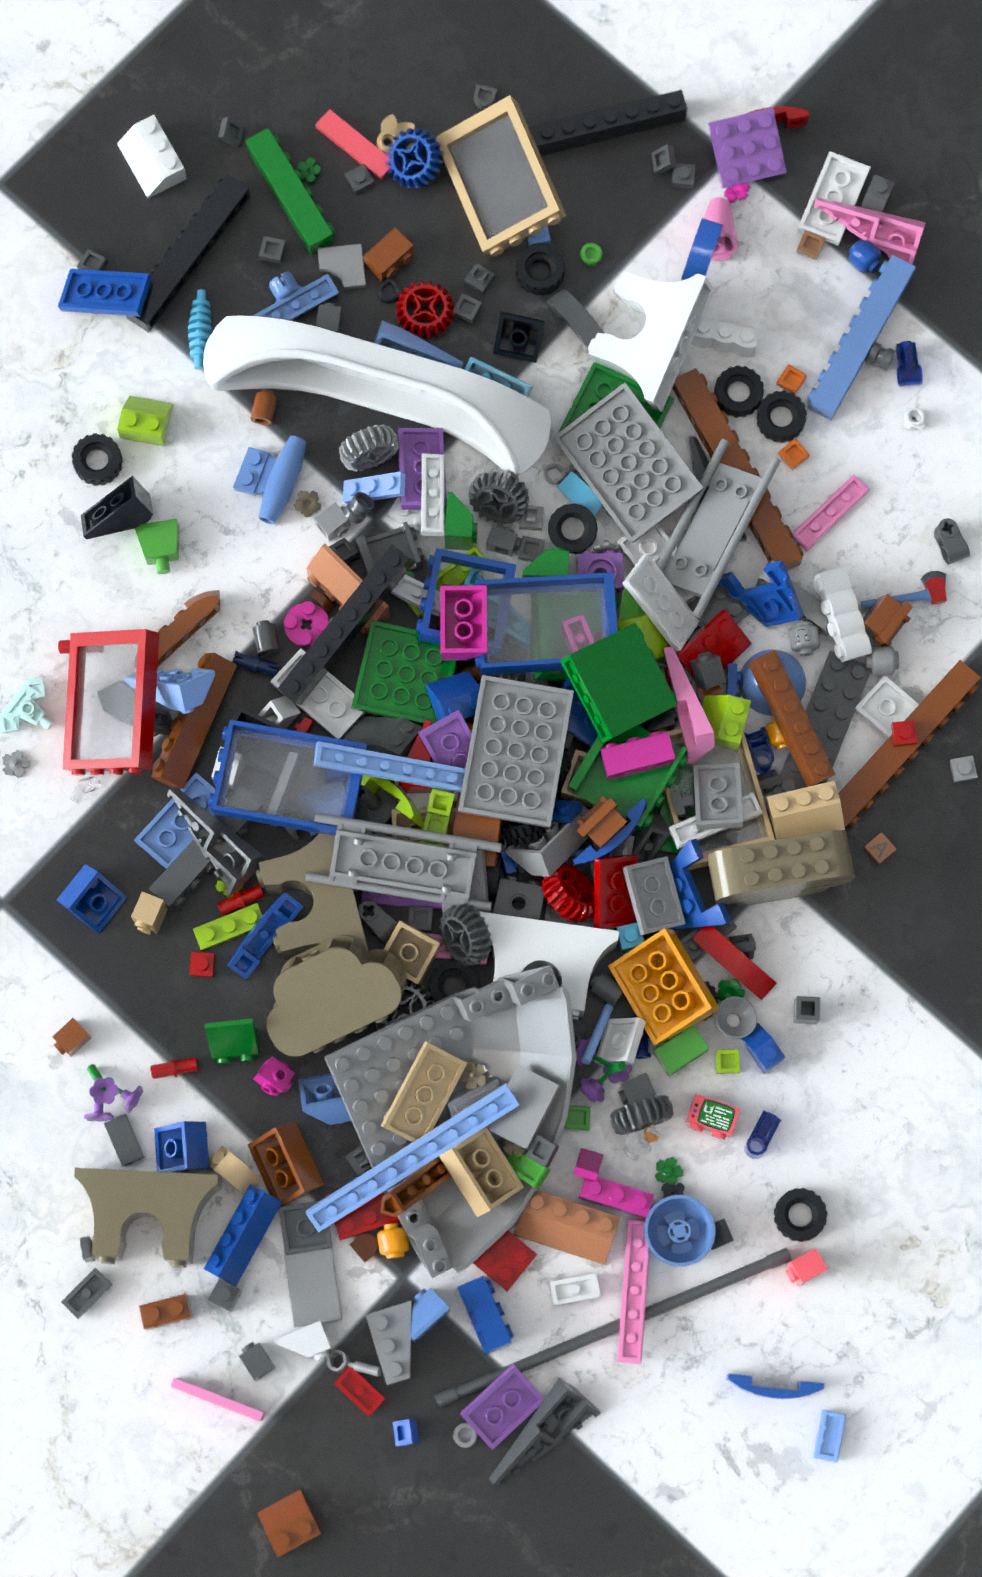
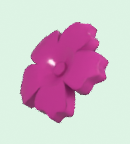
[724,183,750,203]

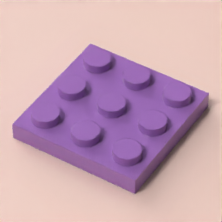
[708,107,787,188]

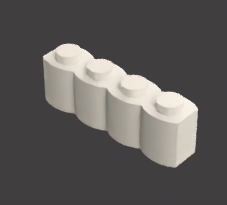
[691,317,759,358]
[813,566,872,663]

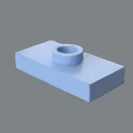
[813,1409,846,1463]

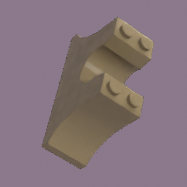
[256,824,368,960]
[74,1168,222,1268]

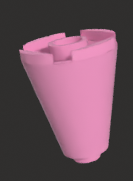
[704,197,738,261]

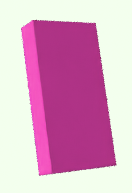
[573,1148,604,1181]

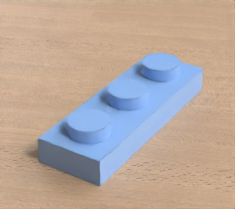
[343,472,405,504]

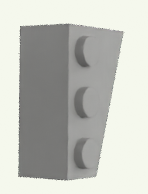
[366,1300,412,1386]

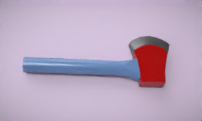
[861,571,947,610]

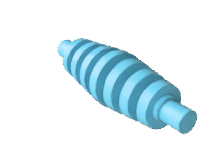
[188,289,212,370]

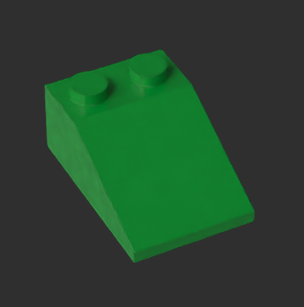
[205,1018,260,1065]

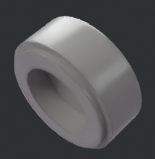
[453,1423,477,1448]

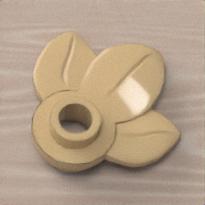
[377,114,415,155]

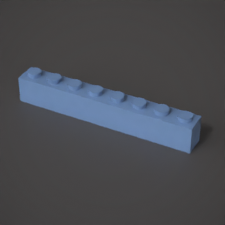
[807,255,916,421]

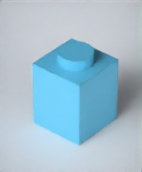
[616,923,644,954]

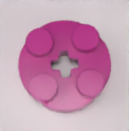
[284,601,329,648]

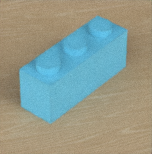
[464,357,533,397]

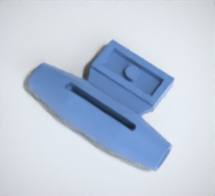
[233,436,307,525]

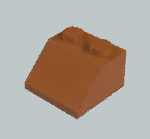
[258,1489,323,1557]

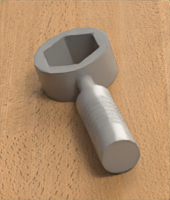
[544,463,578,485]
[327,1350,382,1377]

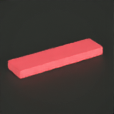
[315,110,392,180]

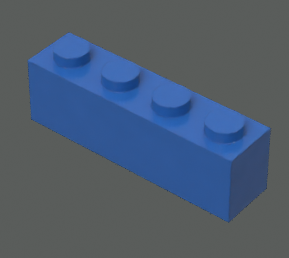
[204,1185,282,1287]

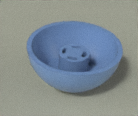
[739,649,806,716]
[644,1195,715,1266]

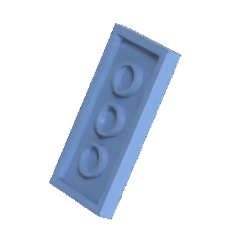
[134,773,229,869]

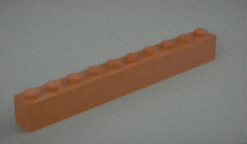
[672,368,803,571]
[838,660,981,829]

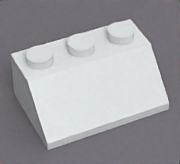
[118,115,187,198]

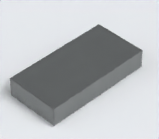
[104,1114,144,1167]

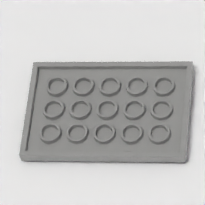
[553,382,705,544]
[458,675,574,828]

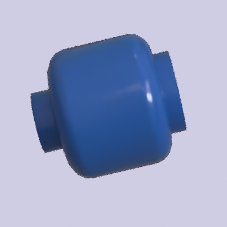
[848,240,881,273]

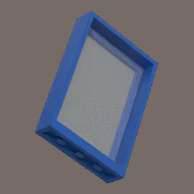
[475,572,618,675]
[208,720,368,836]

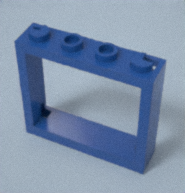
[416,548,517,657]

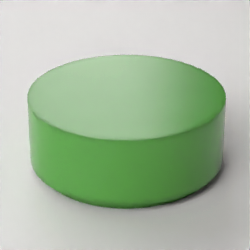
[580,243,602,267]

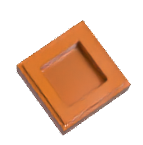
[776,364,807,395]
[778,438,810,470]

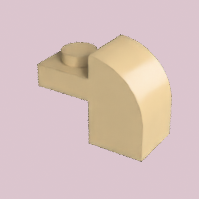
[209,1146,262,1195]

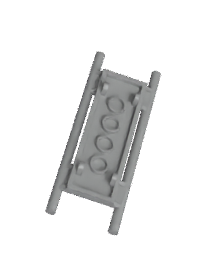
[656,439,781,618]
[305,812,502,911]

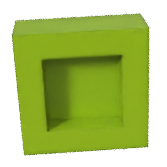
[715,1049,740,1074]

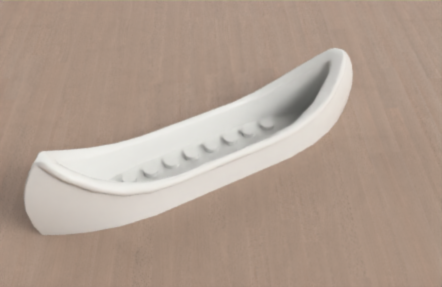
[203,316,551,477]

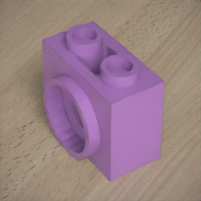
[577,550,624,594]

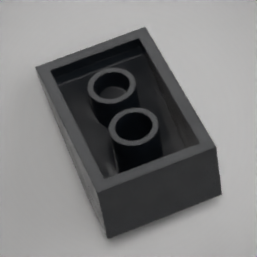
[81,476,153,540]

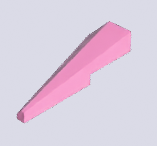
[814,197,926,265]
[663,646,715,764]

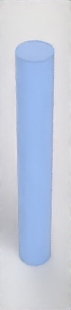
[581,1004,613,1064]

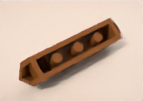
[134,590,220,668]
[381,1157,451,1217]

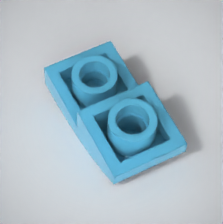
[556,471,603,515]

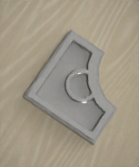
[317,244,366,290]

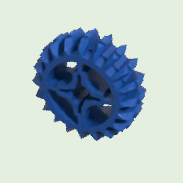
[385,128,444,188]

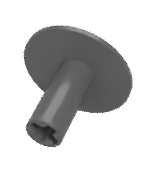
[354,785,398,824]

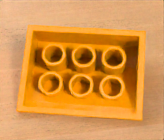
[608,928,720,1046]

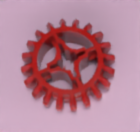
[395,280,455,340]
[541,863,594,923]

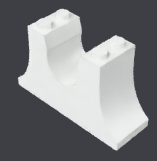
[588,271,714,412]
[480,912,619,1021]

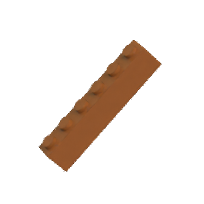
[748,649,836,787]
[151,653,237,789]

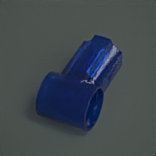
[896,341,923,387]
[744,1110,781,1159]

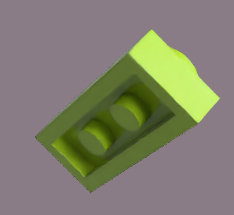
[193,903,263,951]

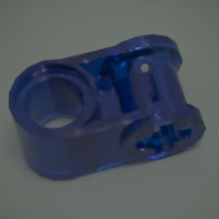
[744,727,774,774]

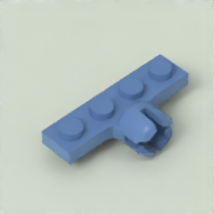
[253,272,339,321]

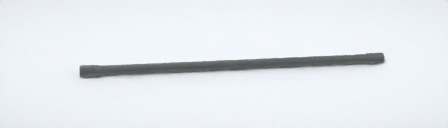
[434,1248,792,1408]

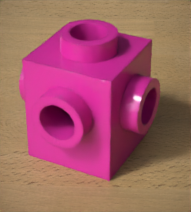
[253,1057,295,1096]

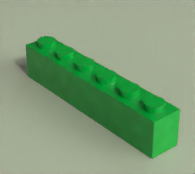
[245,128,335,255]

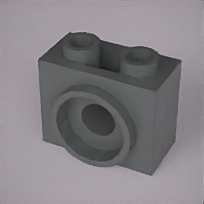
[493,876,544,920]

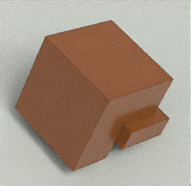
[863,594,913,646]
[576,796,630,848]

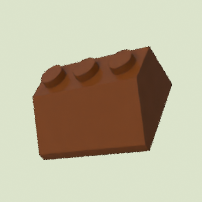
[248,1121,324,1207]

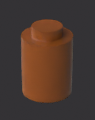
[250,390,278,426]

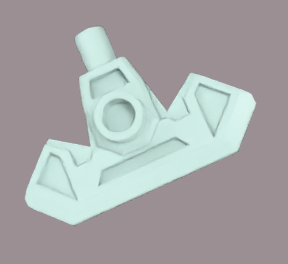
[0,677,53,733]

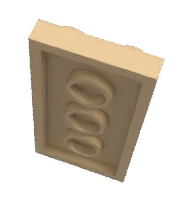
[381,1041,467,1142]

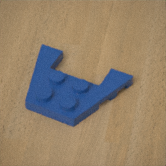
[717,560,803,627]
[670,839,732,929]

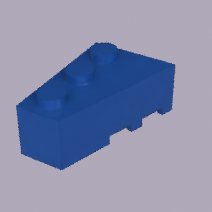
[457,1276,514,1355]

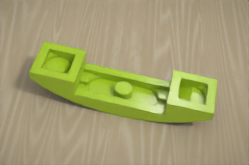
[361,775,424,827]
[419,789,455,846]

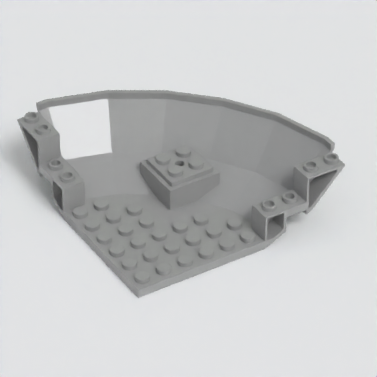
[324,965,577,1278]

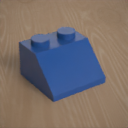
[425,671,480,721]
[56,864,128,933]
[154,1121,209,1173]

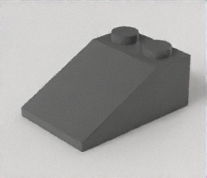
[343,717,422,757]

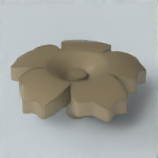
[294,490,321,517]
[460,1061,487,1090]
[502,1138,527,1156]

